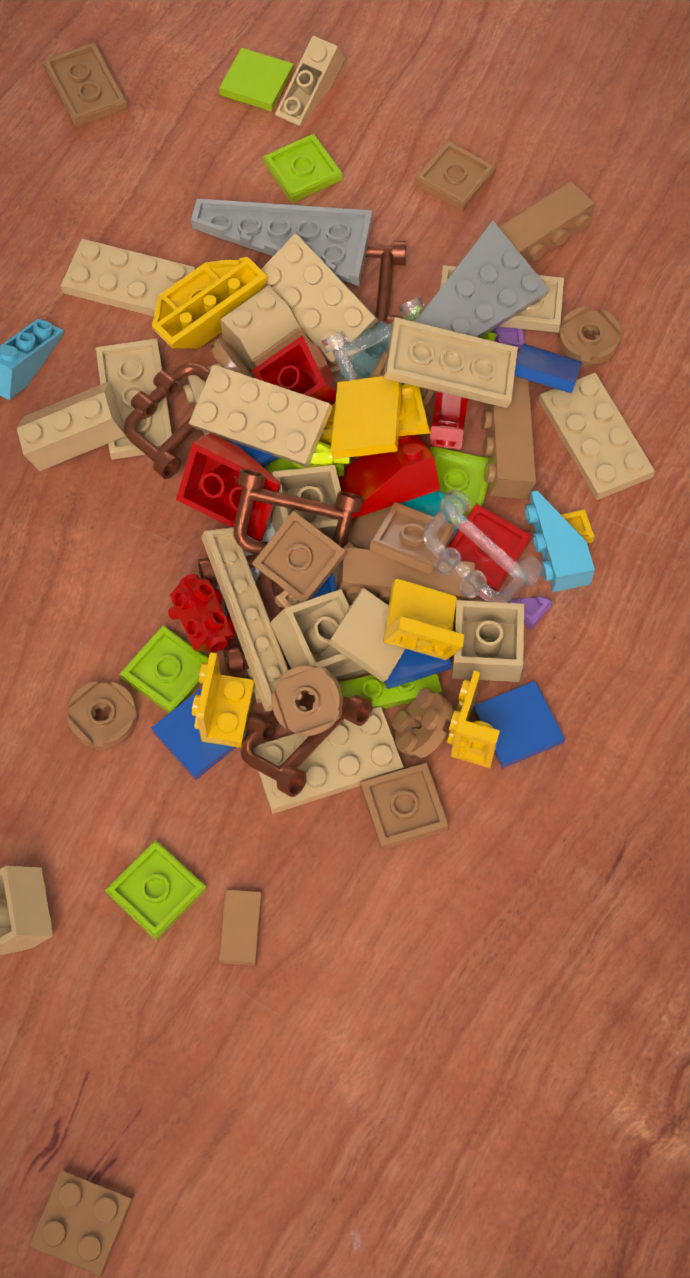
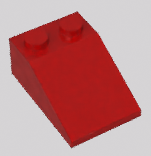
[176,433,281,542]
[338,435,440,519]

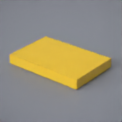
[330,376,402,459]

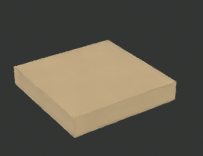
[327,588,405,682]

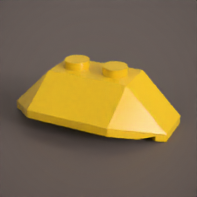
[152,257,268,349]

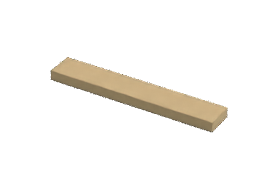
[201,527,300,712]

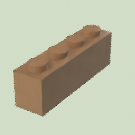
[499,181,595,263]
[480,376,536,499]
[337,546,475,605]

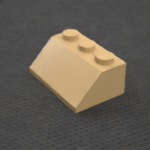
[17,381,126,471]

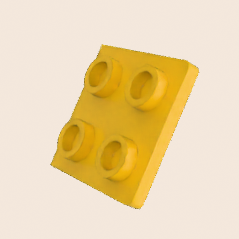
[383,579,465,660]
[192,652,255,748]
[447,670,500,768]

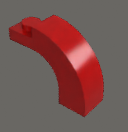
[430,391,468,450]

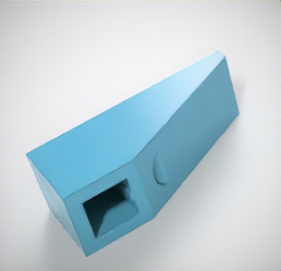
[0,319,64,400]
[525,491,595,592]

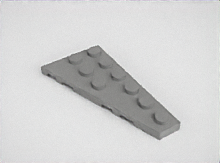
[191,198,373,286]
[415,221,550,338]

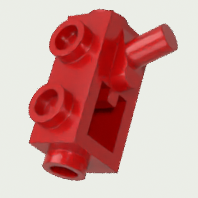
[168,574,235,653]

